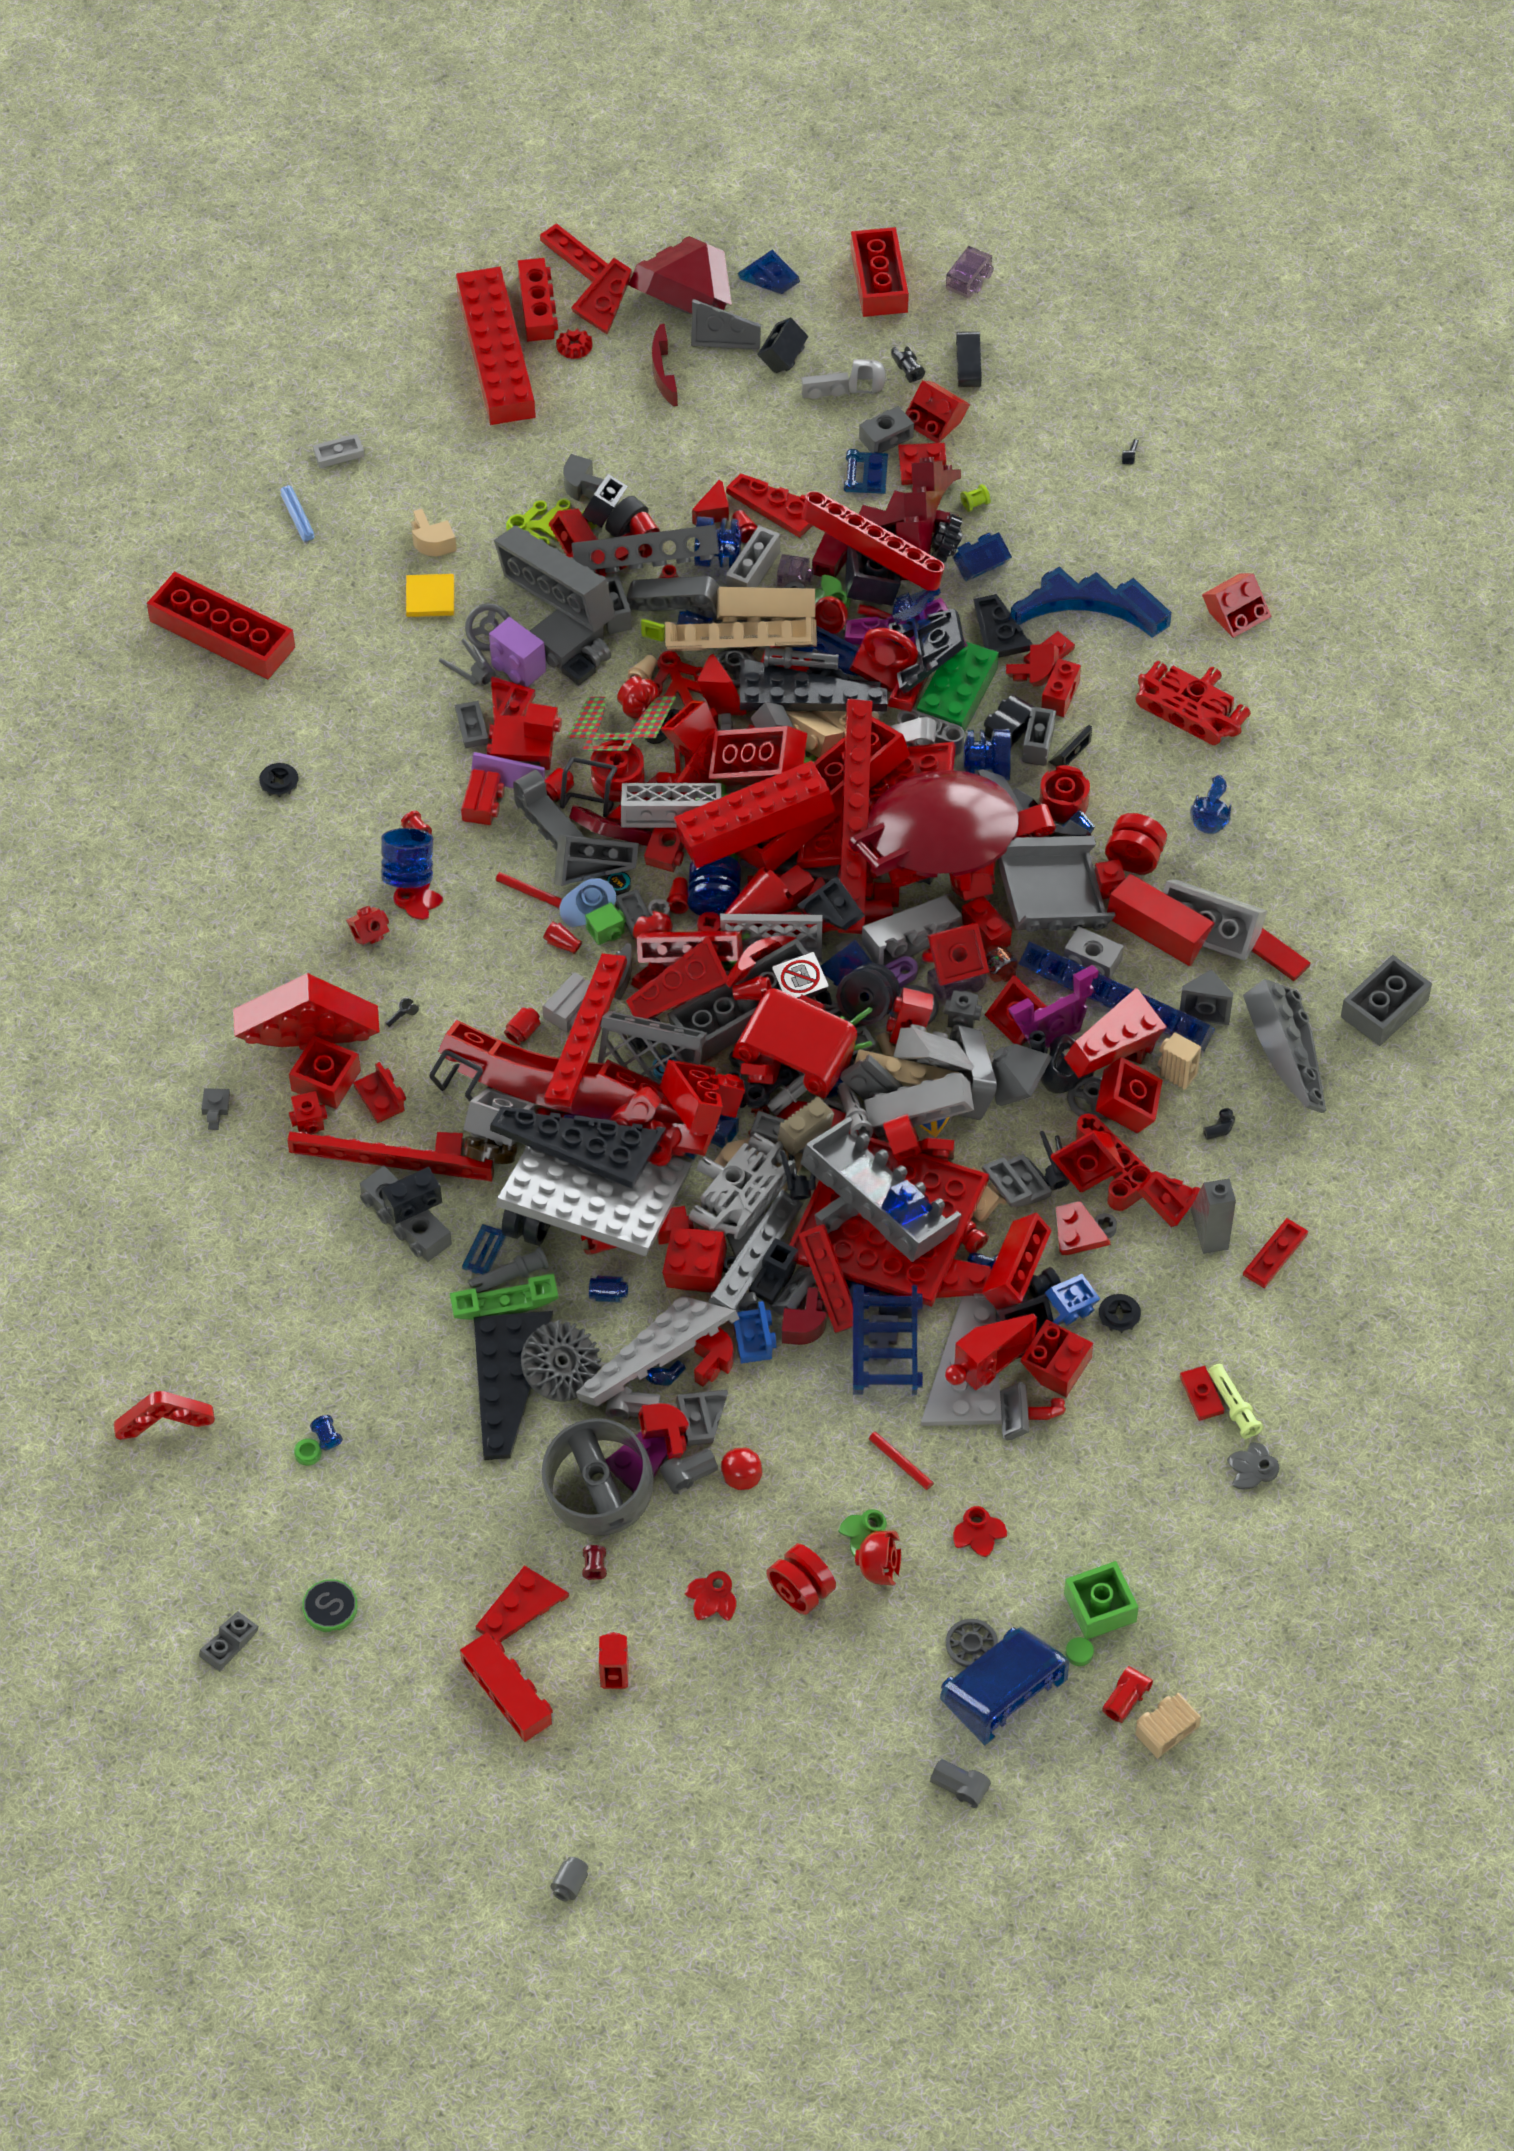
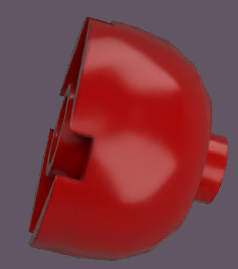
[855,1531,902,1586]

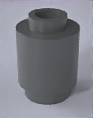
[550,1857,588,1901]

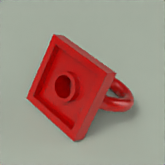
[849,628,918,692]
[921,922,989,985]

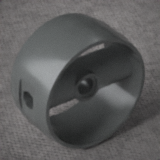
[542,1418,654,1536]

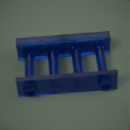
[853,1285,923,1395]

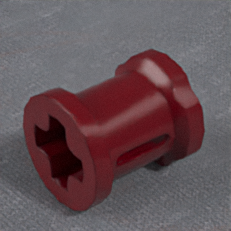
[582,1545,607,1580]

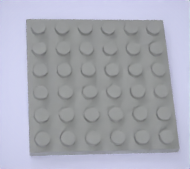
[496,1146,692,1256]

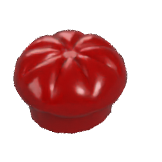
[617,676,659,719]

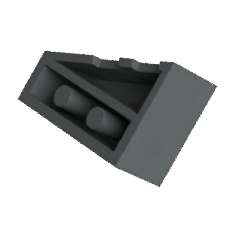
[554,835,639,886]

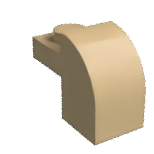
[411,509,457,556]

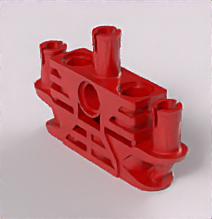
[1135,661,1251,745]

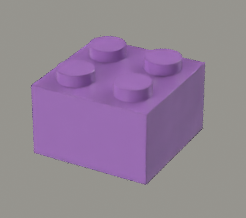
[489,617,546,687]

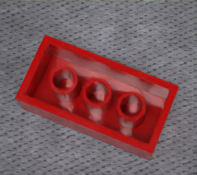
[851,227,909,317]
[709,726,808,786]

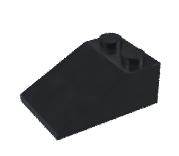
[845,546,901,606]

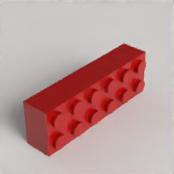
[147,571,296,680]
[674,761,835,869]

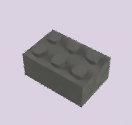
[1341,955,1432,1046]

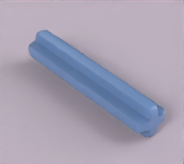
[280,485,314,542]

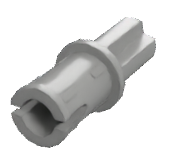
[767,1073,807,1116]

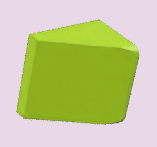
[641,619,666,642]

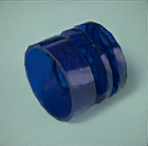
[694,517,741,568]
[963,729,1011,781]
[381,828,434,888]
[687,856,741,916]

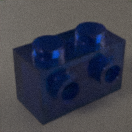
[952,532,1012,582]

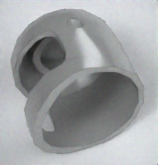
[849,359,886,394]

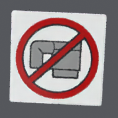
[772,952,829,998]

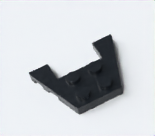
[889,609,965,694]

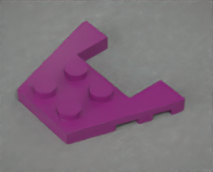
[1009,965,1098,1048]

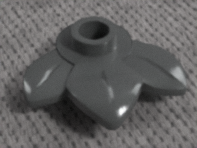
[1227,1442,1280,1489]

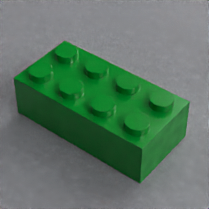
[917,642,999,733]

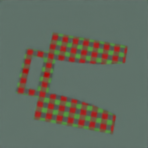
[566,696,676,751]

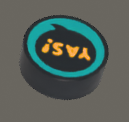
[606,872,631,896]

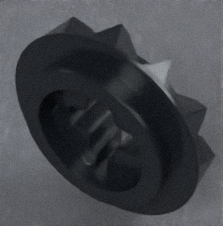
[259,763,299,797]
[1098,1294,1141,1333]

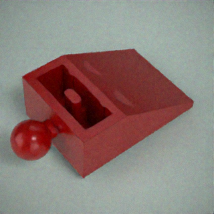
[945,1314,1037,1391]

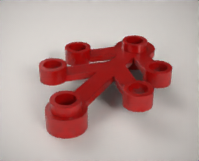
[654,651,705,710]

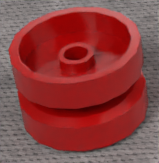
[590,740,645,802]
[1105,813,1167,875]
[766,1543,836,1615]

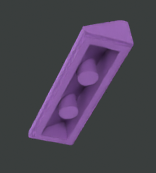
[471,752,545,788]

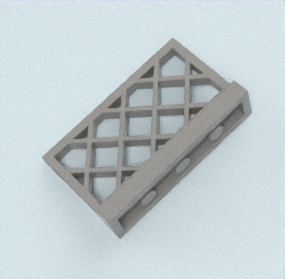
[621,783,721,827]
[720,914,822,962]

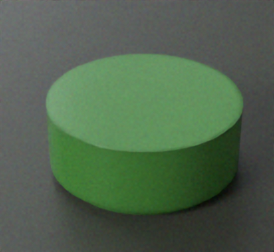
[294,1438,322,1466]
[1066,1637,1094,1666]

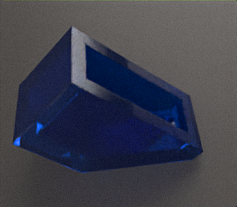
[881,1180,933,1225]

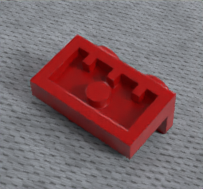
[353,1062,406,1124]

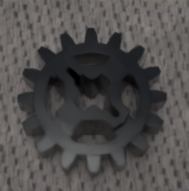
[931,513,963,564]

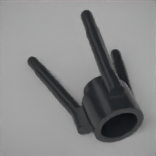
[1026,1131,1070,1191]
[780,1150,816,1200]

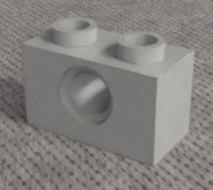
[1064,926,1124,981]

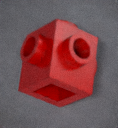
[346,906,390,945]
[289,1091,328,1134]

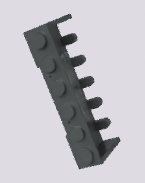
[800,1117,961,1262]

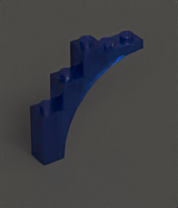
[1011,566,1172,638]

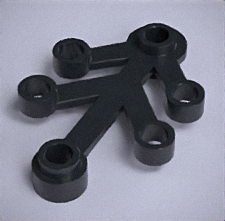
[728,1051,794,1109]

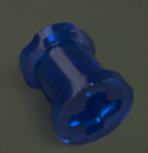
[310,1415,343,1451]

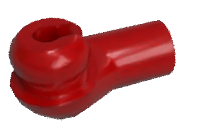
[1028,1398,1066,1420]

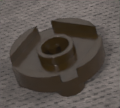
[465,1136,518,1164]

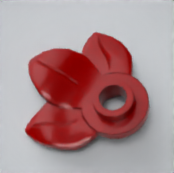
[393,877,444,920]
[644,1120,681,1166]
[953,1506,1007,1557]
[684,1571,737,1621]

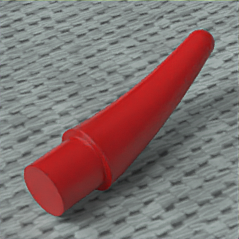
[857,604,892,619]

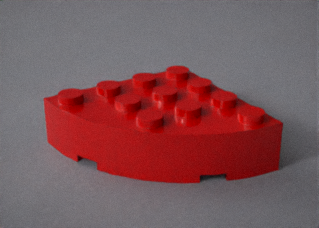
[233,973,380,1050]

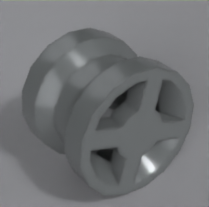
[581,638,611,668]

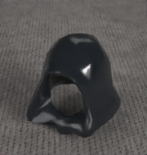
[1040,1034,1095,1094]

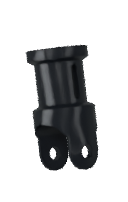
[891,346,925,383]

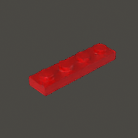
[540,223,608,282]
[798,1224,862,1333]

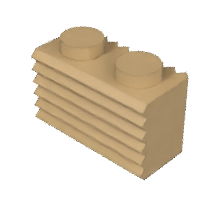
[1158,1033,1201,1089]
[1135,1693,1201,1759]

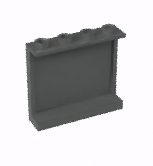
[997,836,1115,932]

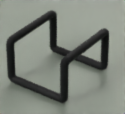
[560,757,617,818]
[429,1050,492,1102]

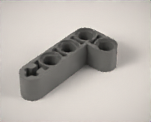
[626,576,719,623]
[513,770,584,851]
[949,1025,997,1120]

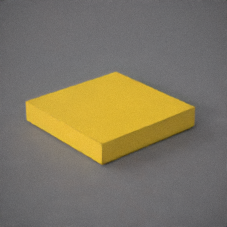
[406,574,454,617]

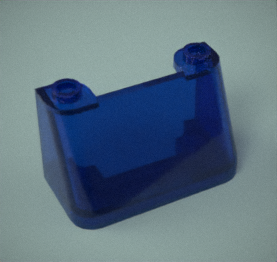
[940,1627,1070,1746]

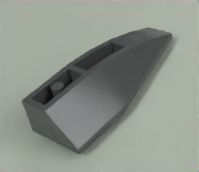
[1243,979,1326,1113]

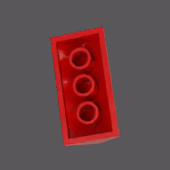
[1107,874,1215,967]

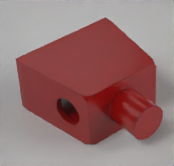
[660,700,718,757]

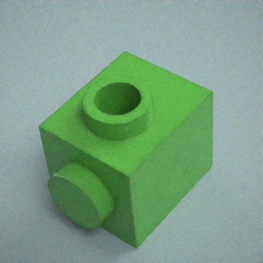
[585,903,626,946]

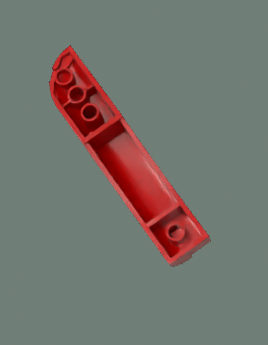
[438,1020,683,1123]

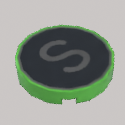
[302,1579,358,1632]

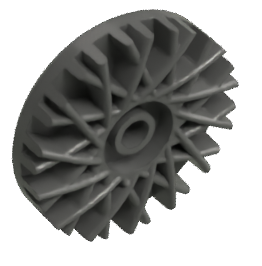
[521,1320,602,1402]

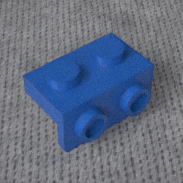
[733,1301,777,1364]

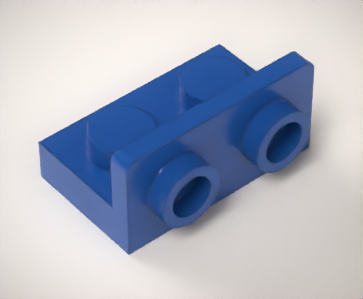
[1045,1274,1100,1326]

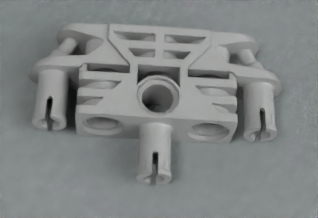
[689,1133,796,1240]

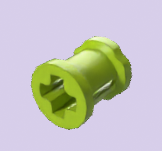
[960,484,991,512]

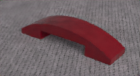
[652,323,678,407]

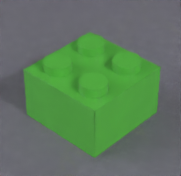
[1064,1561,1139,1640]

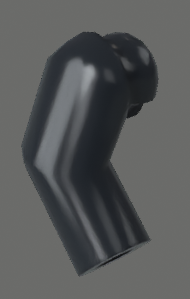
[1203,1108,1235,1140]

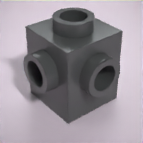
[944,990,982,1028]

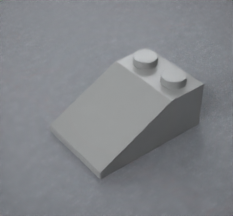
[894,1024,974,1071]

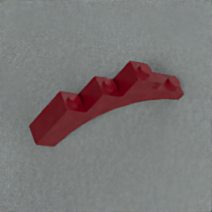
[896,457,961,580]
[812,490,959,578]

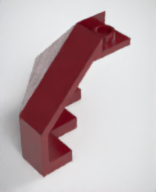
[628,236,732,314]

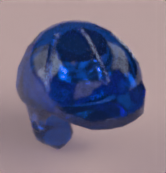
[1190,775,1232,834]

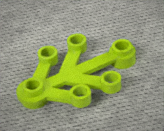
[506,499,597,548]

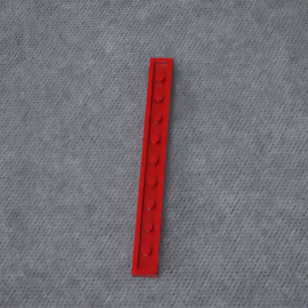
[838,699,872,934]

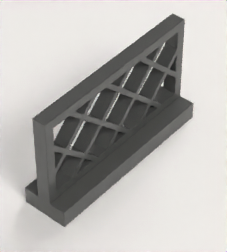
[598,1011,707,1084]

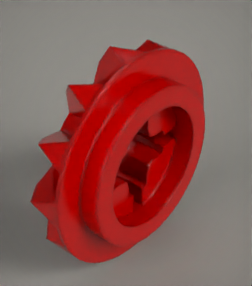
[556,328,593,359]

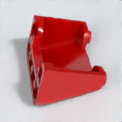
[732,988,857,1099]

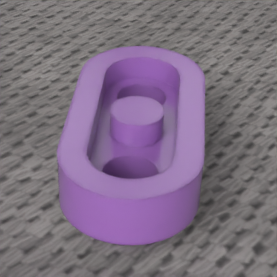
[885,957,918,988]

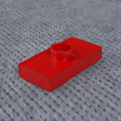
[1180,1366,1224,1421]

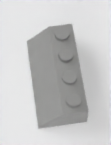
[1163,879,1267,961]

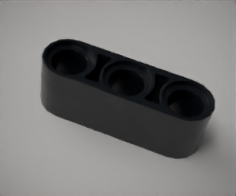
[956,332,982,387]

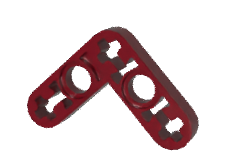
[569,805,653,846]

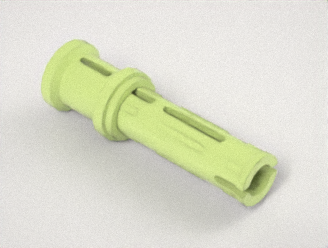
[1208,1364,1263,1439]

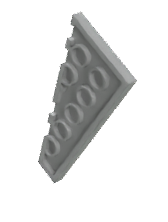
[921,1294,1002,1426]
[576,1296,739,1406]

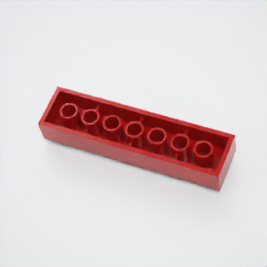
[456,266,536,425]
[735,717,910,872]

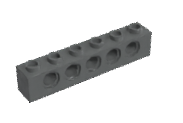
[572,525,719,573]

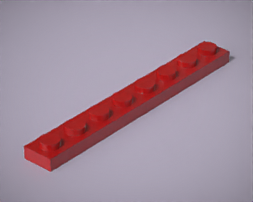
[544,953,627,1107]
[287,1131,494,1182]

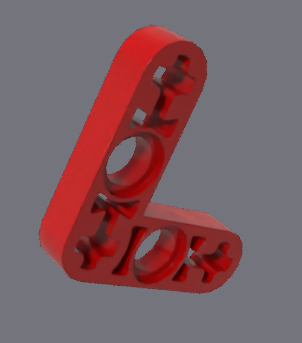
[113,1391,215,1440]

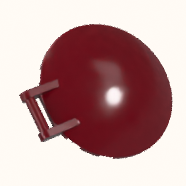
[848,770,1019,877]

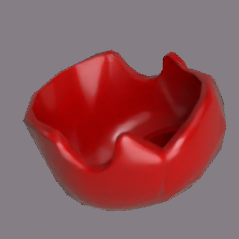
[814,596,848,635]
[633,911,673,941]
[721,1447,763,1490]

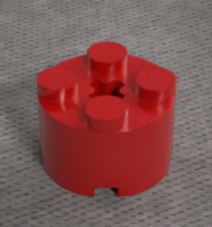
[1039,765,1090,823]

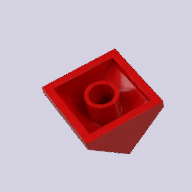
[697,654,747,716]
[984,976,1047,1045]
[1051,1130,1124,1192]

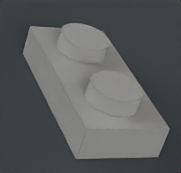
[802,372,849,399]
[312,434,365,468]

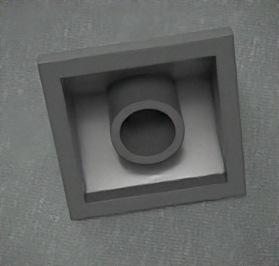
[1179,969,1234,1025]

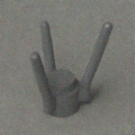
[439,638,496,686]

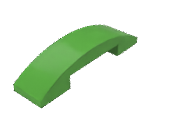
[449,1273,559,1320]

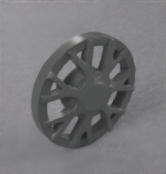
[946,1619,998,1668]

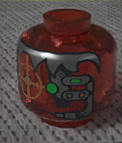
[985,945,1018,982]

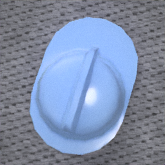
[560,879,616,927]

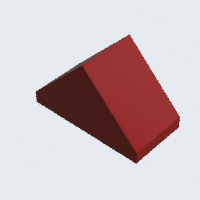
[692,480,729,526]

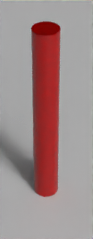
[496,872,562,908]
[868,1431,934,1490]

